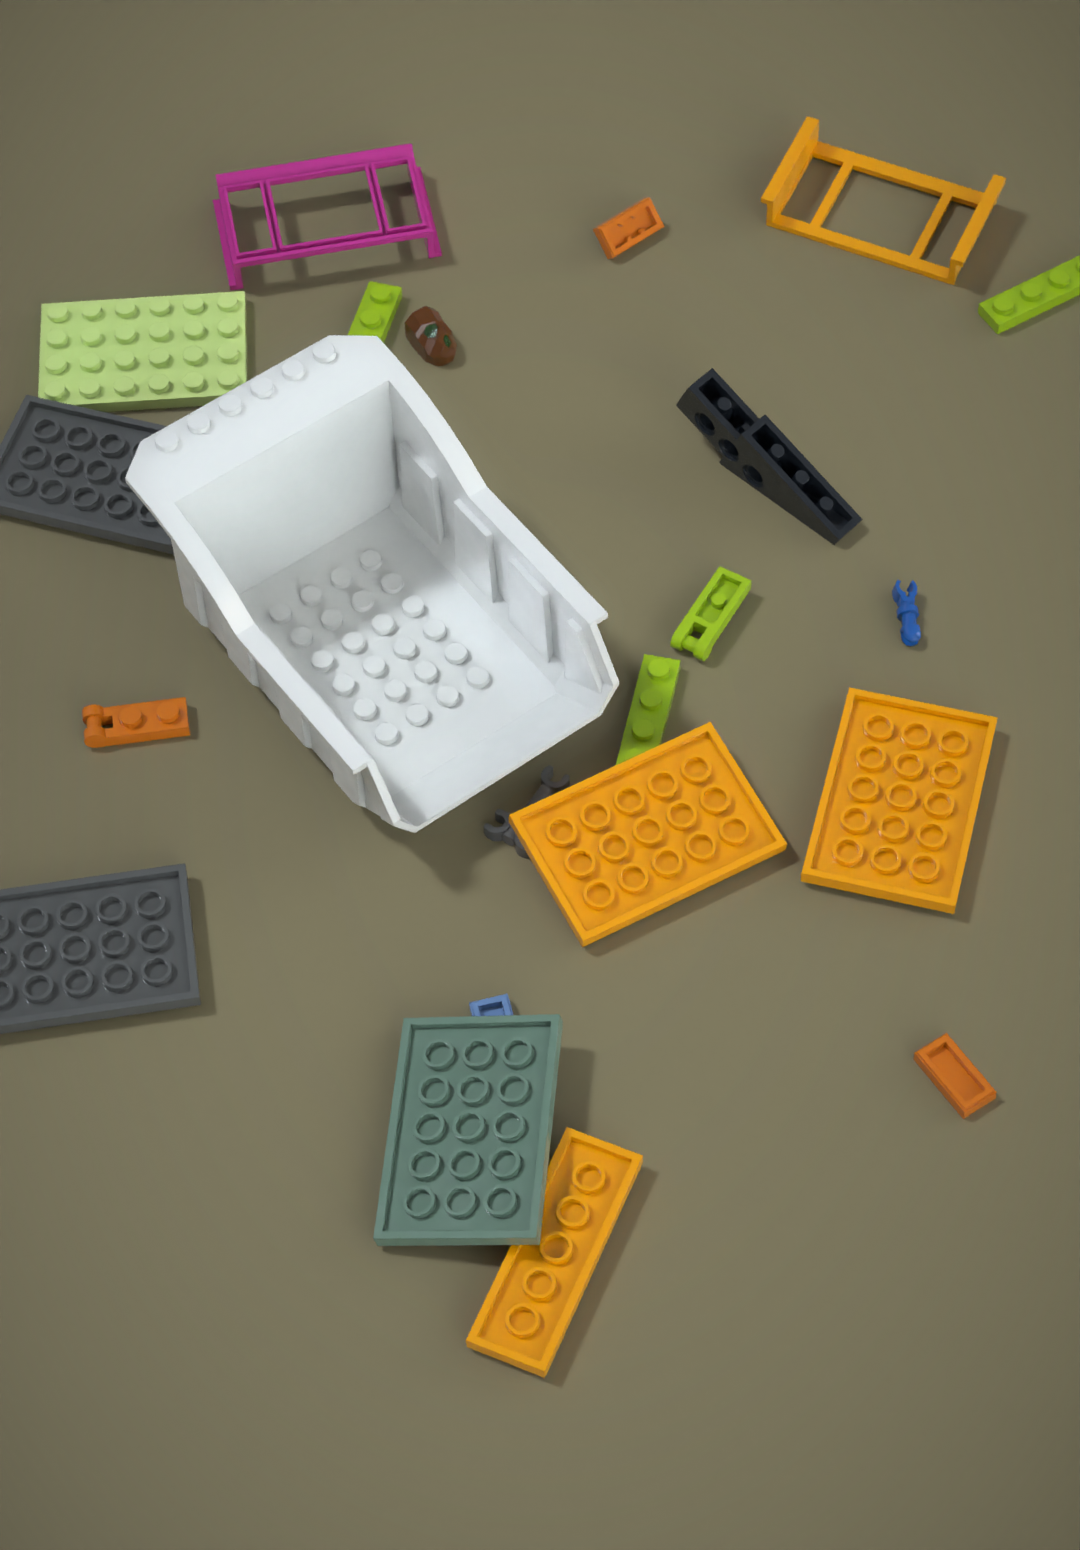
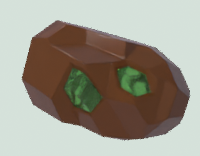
[405,306,457,366]

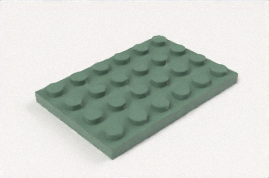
[373,1014,563,1246]

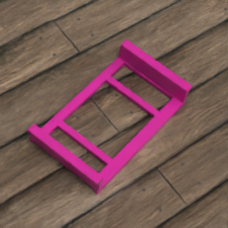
[213,143,442,291]

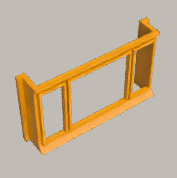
[761,116,1006,285]

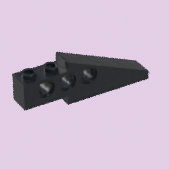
[676,368,863,545]

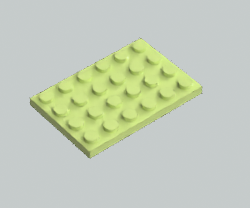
[38,291,247,412]

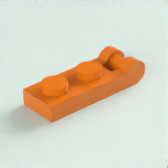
[82,697,190,748]

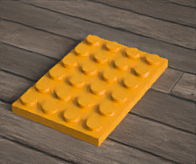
[801,687,998,914]
[509,722,787,948]

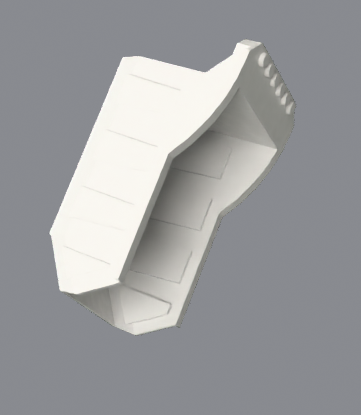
[125,335,619,833]

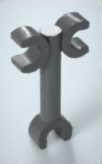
[484,765,570,859]

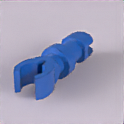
[892,580,921,647]

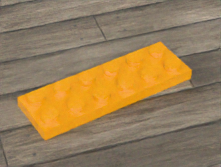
[466,1127,643,1378]

